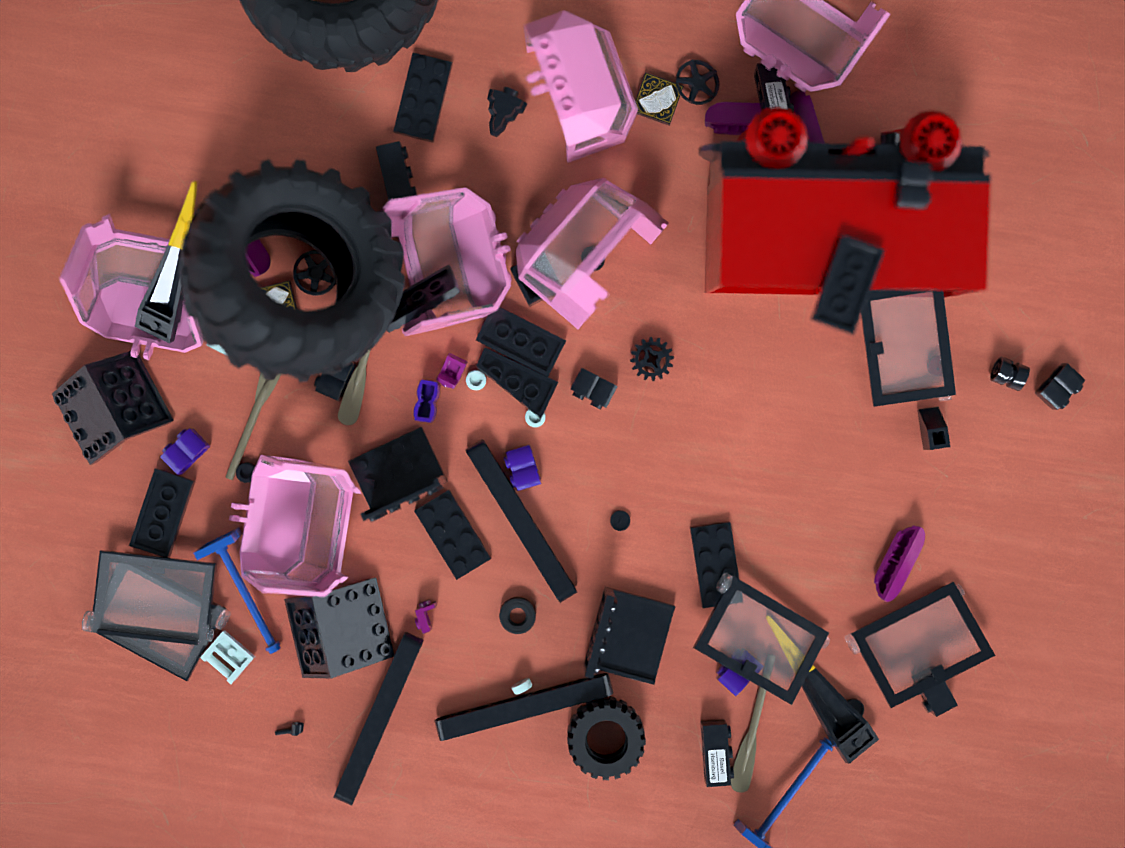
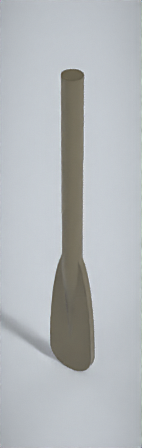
[338,350,371,425]
[225,374,281,480]
[731,654,775,793]

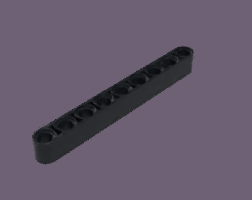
[465,439,577,603]
[333,632,424,806]
[434,673,614,741]

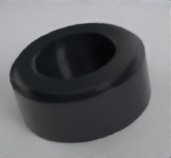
[236,462,255,483]

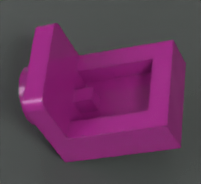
[436,353,468,389]
[415,600,437,634]

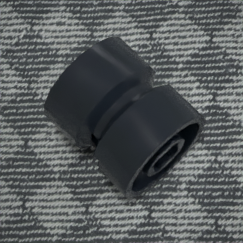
[990,356,1030,391]

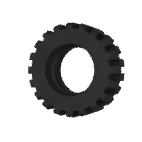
[567,696,646,780]

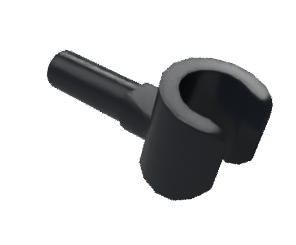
[275,722,304,736]

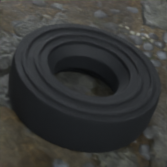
[499,597,536,634]

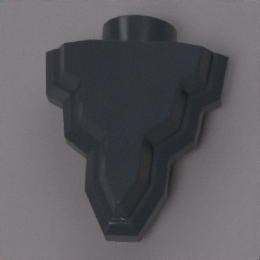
[487,87,528,137]

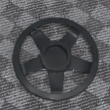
[676,59,719,105]
[293,250,336,296]

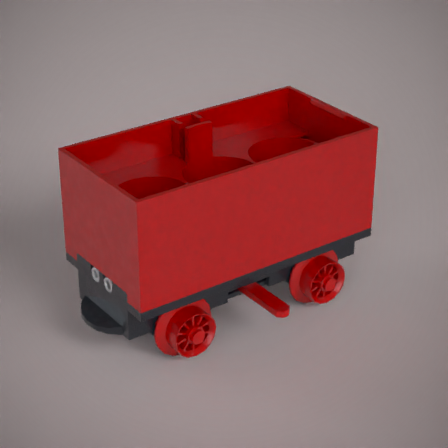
[698,107,991,298]

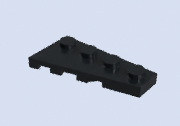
[476,348,558,419]

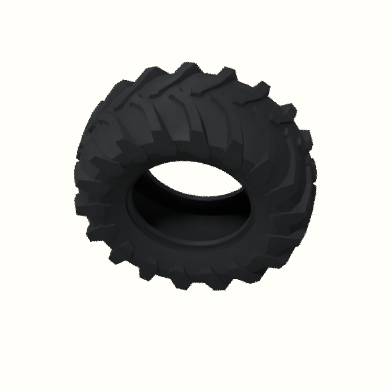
[239,0,438,72]
[179,159,405,383]

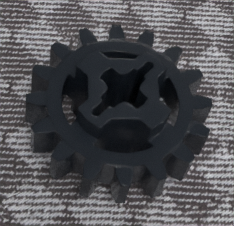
[630,337,674,381]

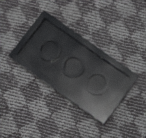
[393,53,453,143]
[810,235,885,335]
[387,265,460,333]
[476,307,566,377]
[129,468,195,558]
[414,490,491,580]
[690,522,743,608]

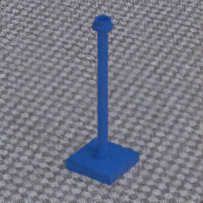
[194,527,281,654]
[733,737,833,848]

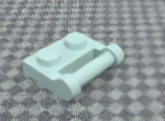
[200,630,255,684]

